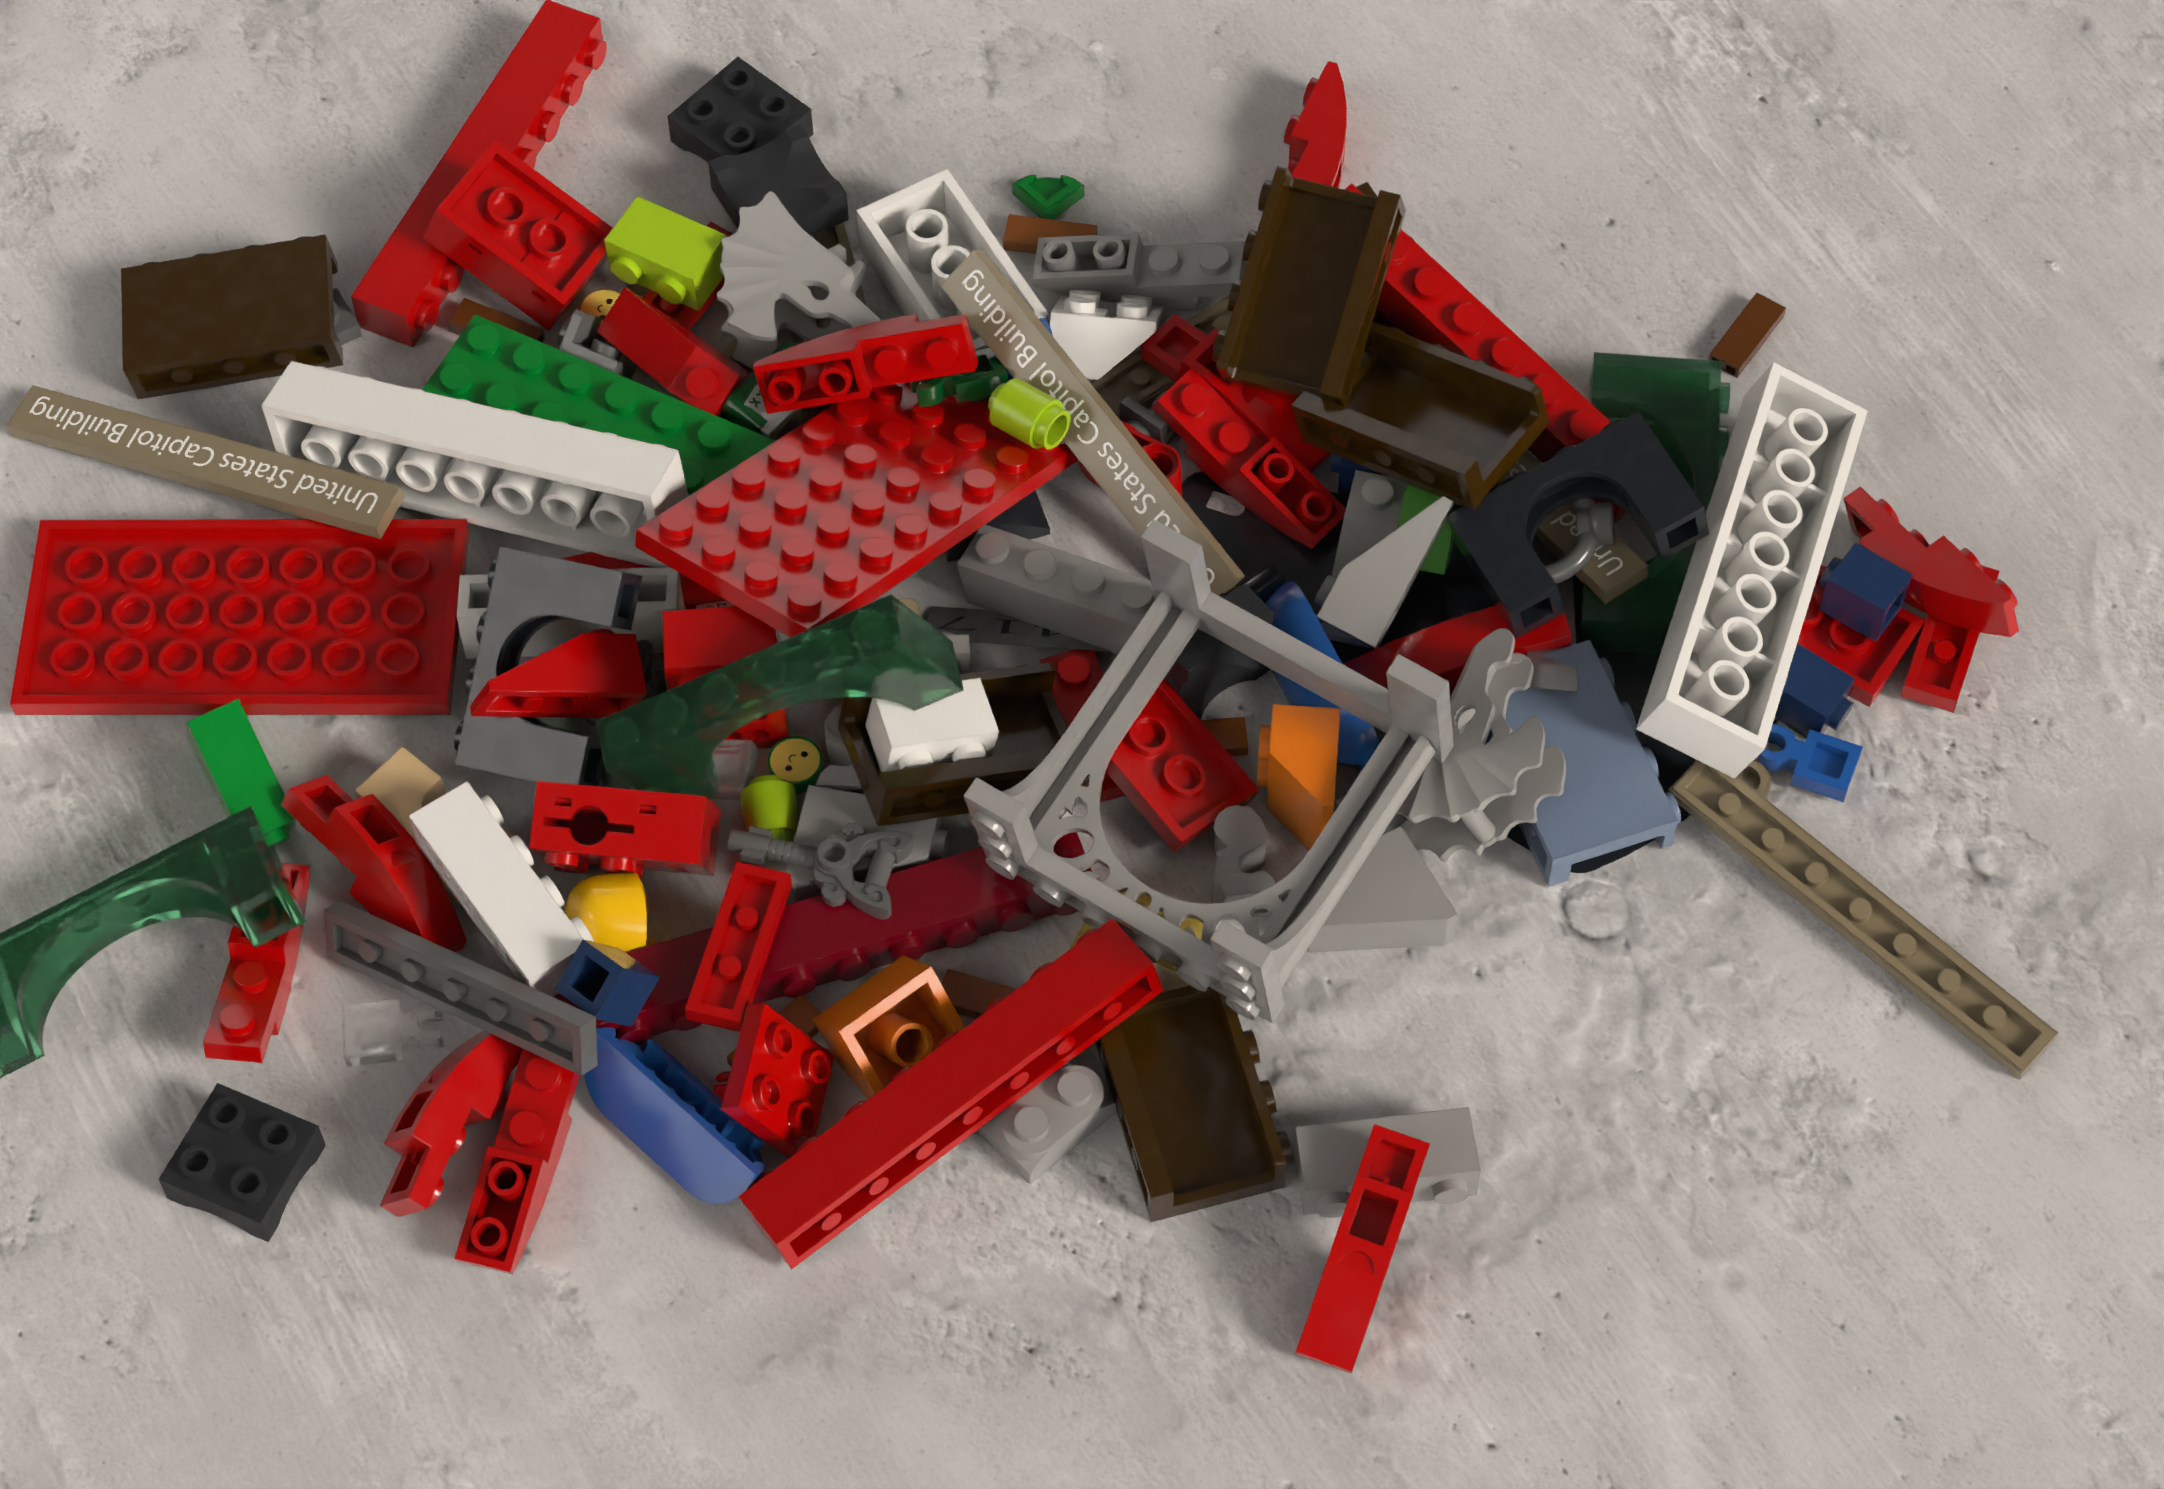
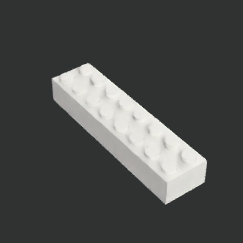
[261,361,688,567]
[1636,362,1868,778]

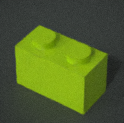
[604,196,726,311]

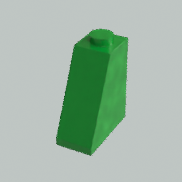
[186,699,296,852]

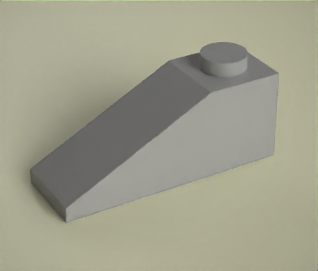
[1321,470,1407,649]
[1313,496,1454,649]

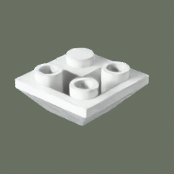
[1050,290,1164,380]

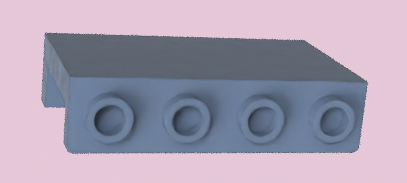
[1486,640,1681,887]

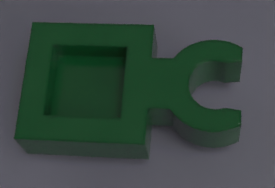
[910,348,1008,407]

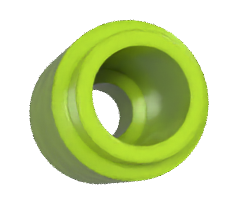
[988,378,1071,450]
[740,775,799,862]

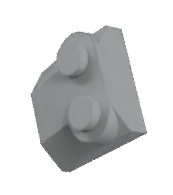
[977,1060,1116,1184]

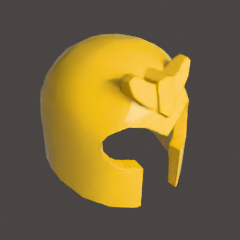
[564,873,656,953]

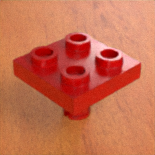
[713,1003,835,1159]

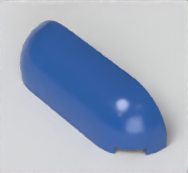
[1266,581,1380,770]
[584,1027,766,1204]

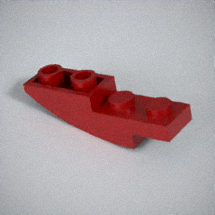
[1284,61,1347,188]
[753,314,978,414]
[1141,314,1332,473]
[1151,367,1346,549]
[1843,486,2019,637]
[281,775,467,952]
[203,861,310,1063]
[380,1030,523,1217]
[454,1049,579,1275]
[1295,1124,1430,1374]

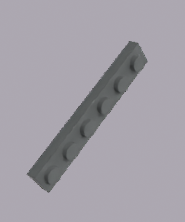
[324,900,598,1076]

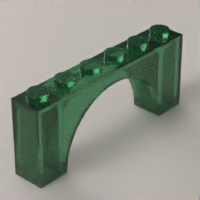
[1577,352,1730,654]
[596,594,964,798]
[0,806,306,1078]

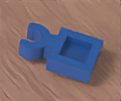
[1757,724,1863,802]

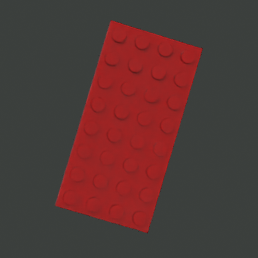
[635,382,1079,647]
[10,519,470,715]

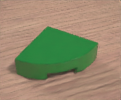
[1012,174,1085,220]

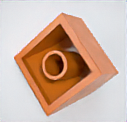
[1257,704,1340,850]
[812,955,965,1099]

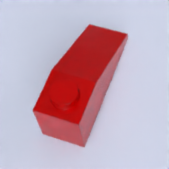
[597,287,752,418]
[470,629,647,718]

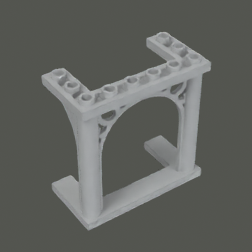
[964,519,1454,1024]

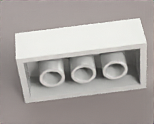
[856,169,1049,351]

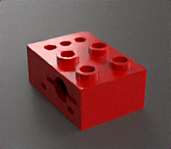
[423,140,613,332]
[662,606,789,755]
[529,781,721,879]

